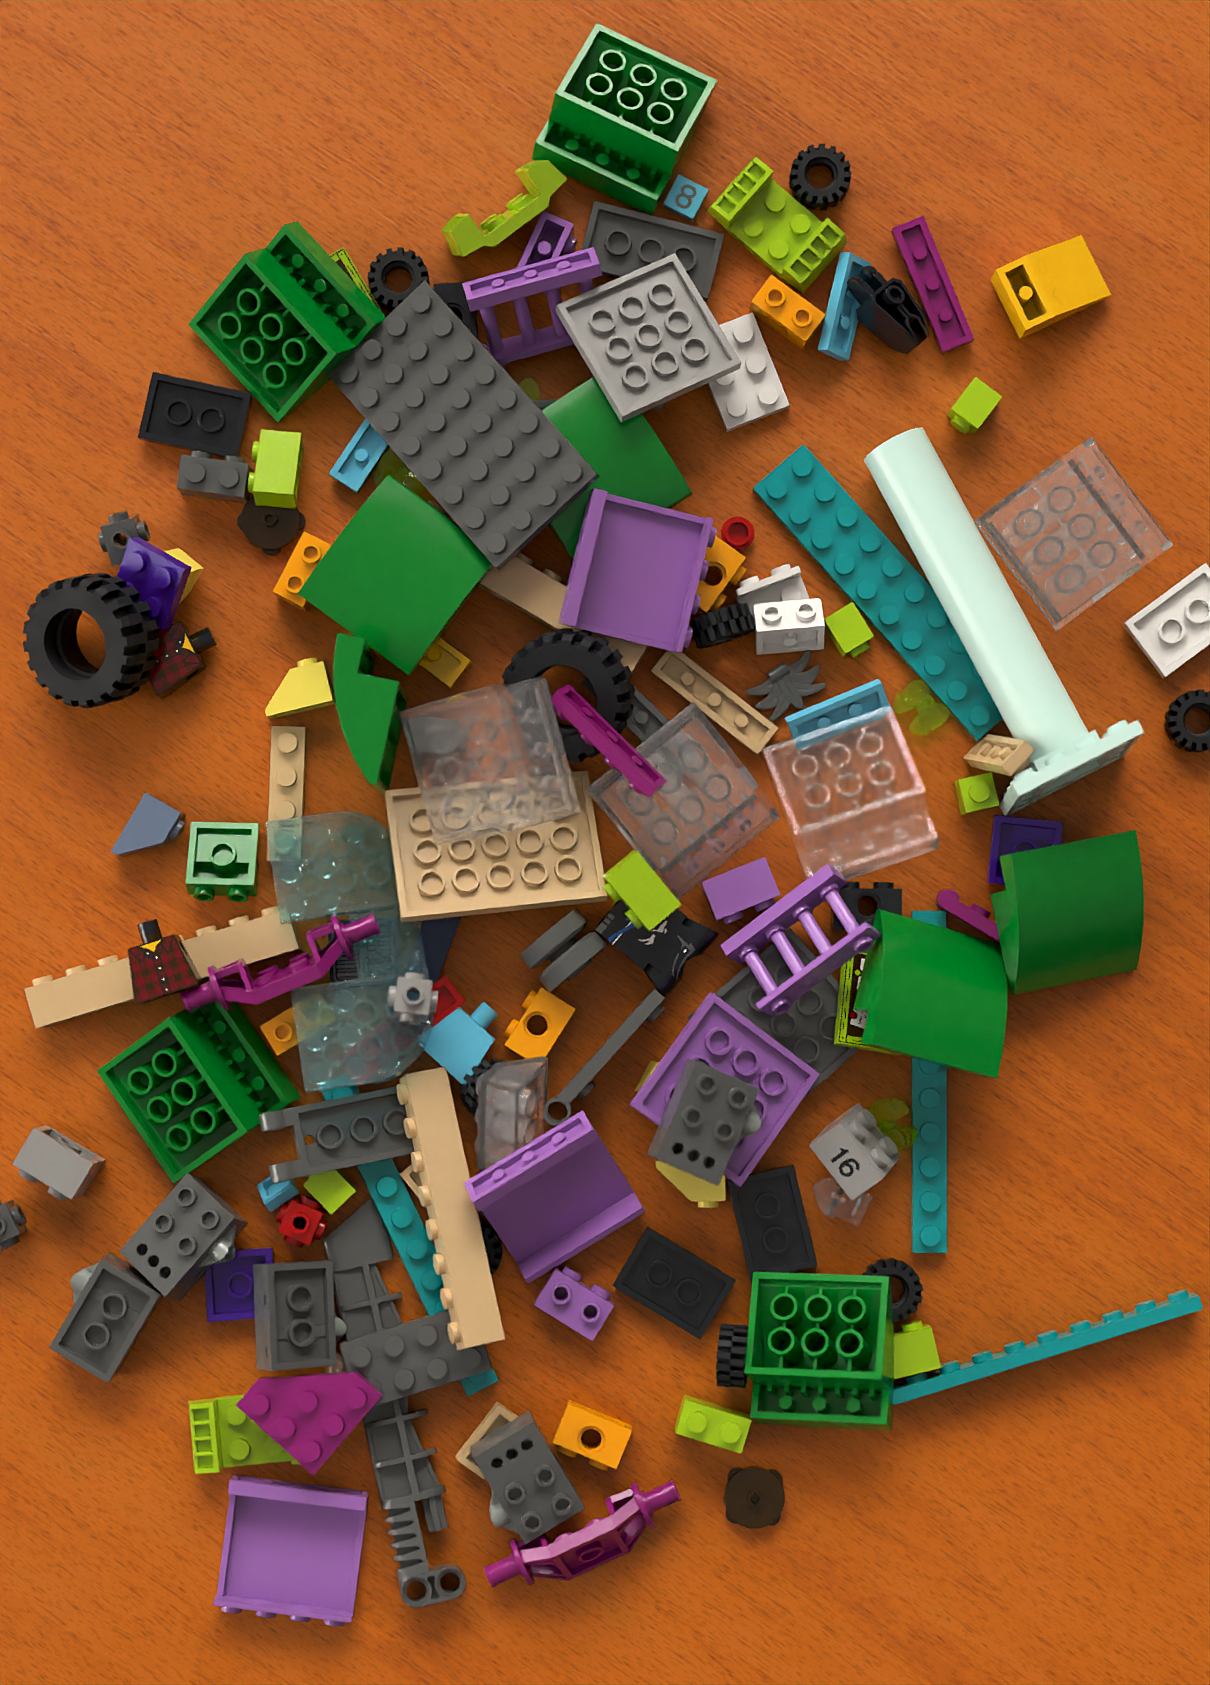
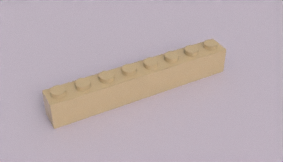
[428,500,649,674]
[24,905,302,1028]
[397,1066,505,1350]

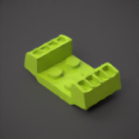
[706,157,847,294]
[441,160,567,257]
[188,1394,300,1474]

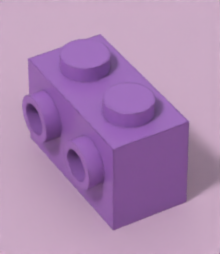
[517,211,577,295]
[700,857,780,924]
[534,1265,614,1341]

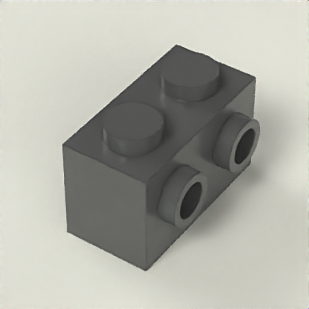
[176,451,254,504]

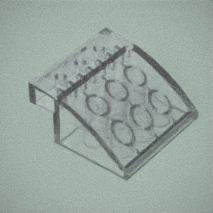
[974,436,1173,631]
[399,677,581,845]
[586,702,781,900]
[762,705,939,881]

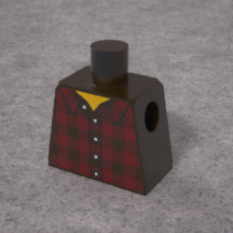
[148,622,217,699]
[128,919,203,1005]

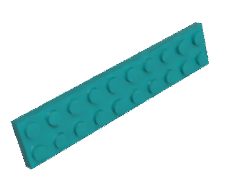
[752,444,1003,741]

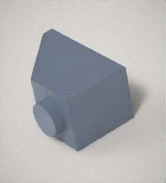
[111,793,186,857]

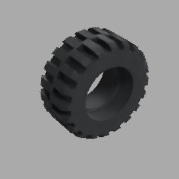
[23,573,159,708]
[498,628,635,764]

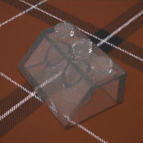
[474,1057,548,1169]

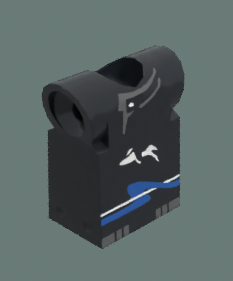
[594,899,719,999]

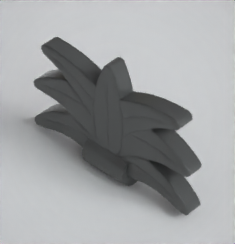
[745,650,826,722]

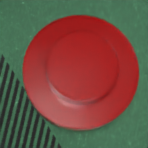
[721,517,755,551]

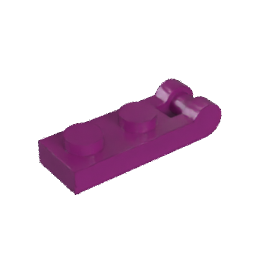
[936,889,1000,943]

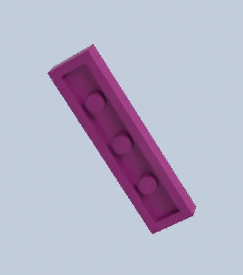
[891,216,974,354]
[548,684,667,798]

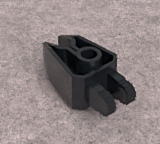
[847,265,929,355]

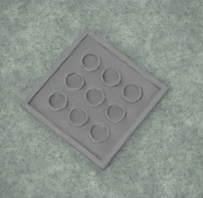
[555,253,742,422]

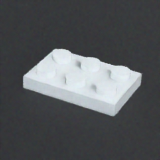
[707,312,790,432]
[1122,563,1210,678]

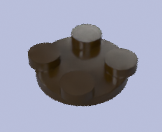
[237,496,306,556]
[724,1467,785,1529]

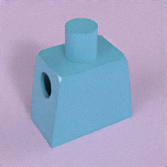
[416,1001,499,1084]

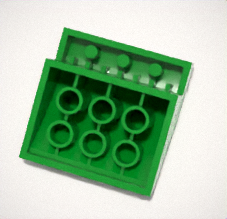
[531,23,717,215]
[188,221,386,422]
[542,376,692,560]
[298,474,493,675]
[333,633,409,795]
[990,830,1144,995]
[853,909,1007,1078]
[97,1000,301,1184]
[744,1272,894,1431]

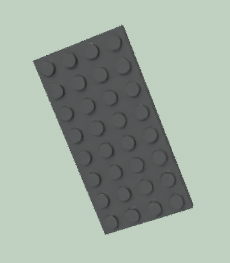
[328,280,600,570]

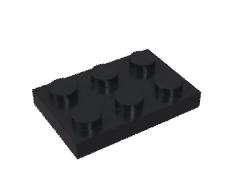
[138,372,253,458]
[727,1164,818,1281]
[612,1226,736,1340]

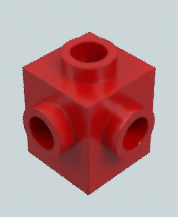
[276,1195,328,1248]

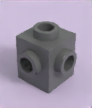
[98,511,150,566]
[0,1200,28,1251]

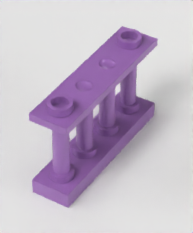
[462,247,602,366]
[720,864,882,1017]

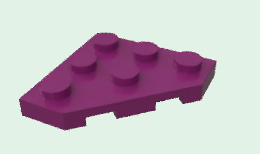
[236,1371,384,1475]

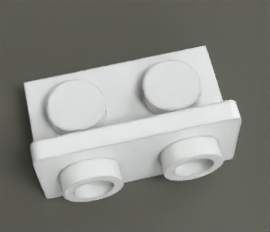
[734,564,810,625]
[753,598,825,655]

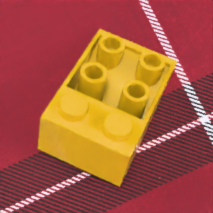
[990,235,1111,339]

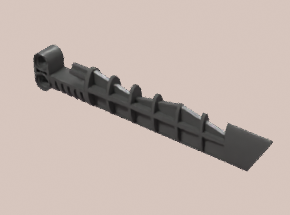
[323,1198,466,1608]

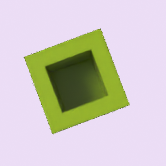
[947,377,1002,435]
[824,602,874,658]
[954,772,999,816]
[303,1169,359,1215]

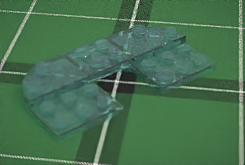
[266,811,434,1093]

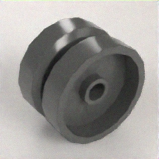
[519,908,607,993]

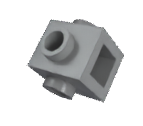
[387,973,438,1025]

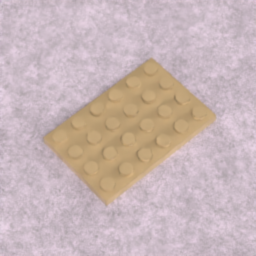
[385,770,608,923]

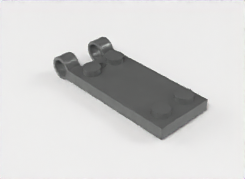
[543,989,665,1126]
[258,1086,415,1184]

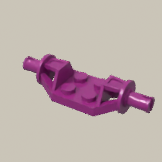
[181,913,381,1013]
[484,1480,681,1588]

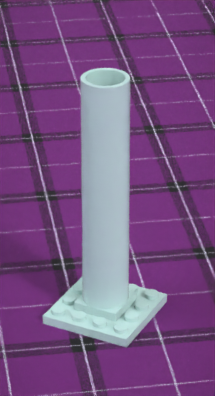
[864,427,1144,816]

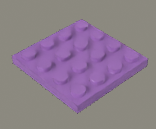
[629,992,820,1186]

